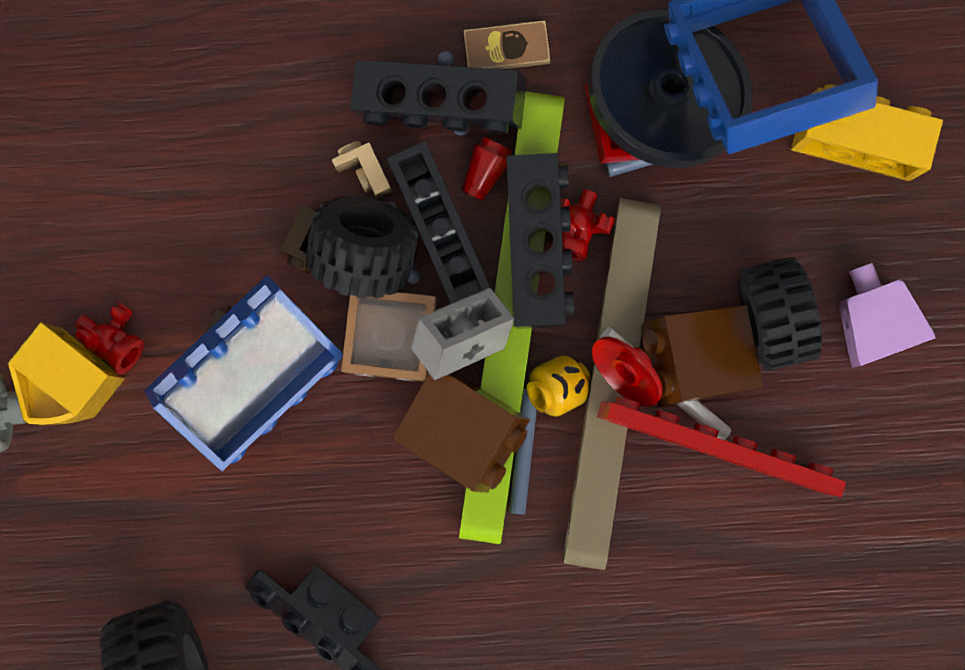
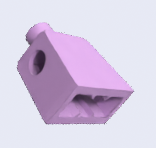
[839,263,936,367]

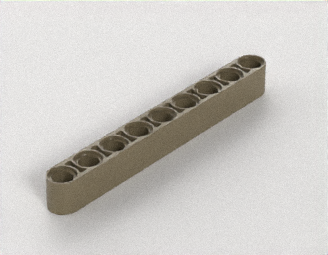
[563,198,661,570]

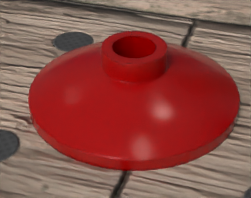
[592,337,663,406]

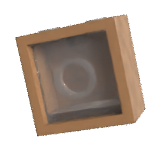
[341,292,437,382]

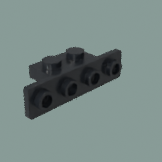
[245,565,381,670]

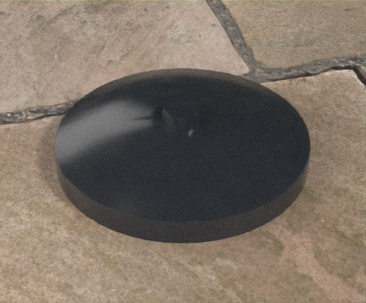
[588,9,753,168]

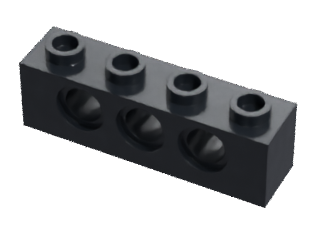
[350,60,527,134]
[387,141,490,304]
[507,153,575,329]

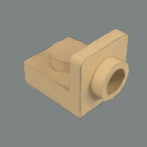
[332,141,393,199]

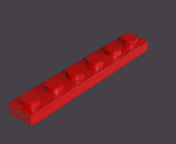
[596,396,846,498]

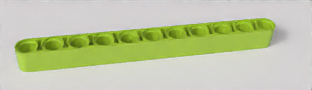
[459,91,565,544]

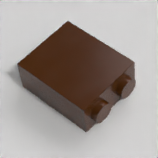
[641,305,763,407]
[392,372,530,493]

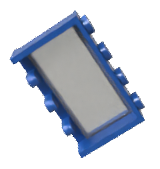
[144,274,343,471]

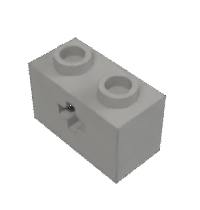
[411,288,514,380]

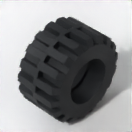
[305,196,419,298]
[738,256,822,371]

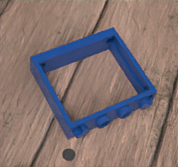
[664,0,878,155]

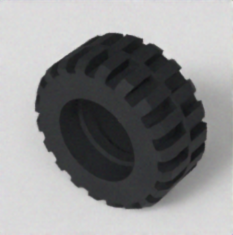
[100,600,209,670]

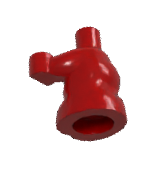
[548,189,615,261]
[75,302,145,375]

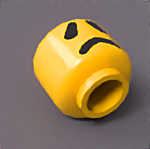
[526,355,591,416]

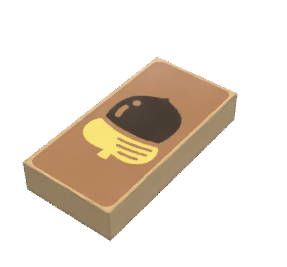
[464,21,550,69]

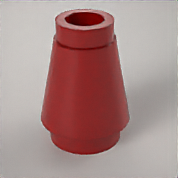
[461,136,512,201]

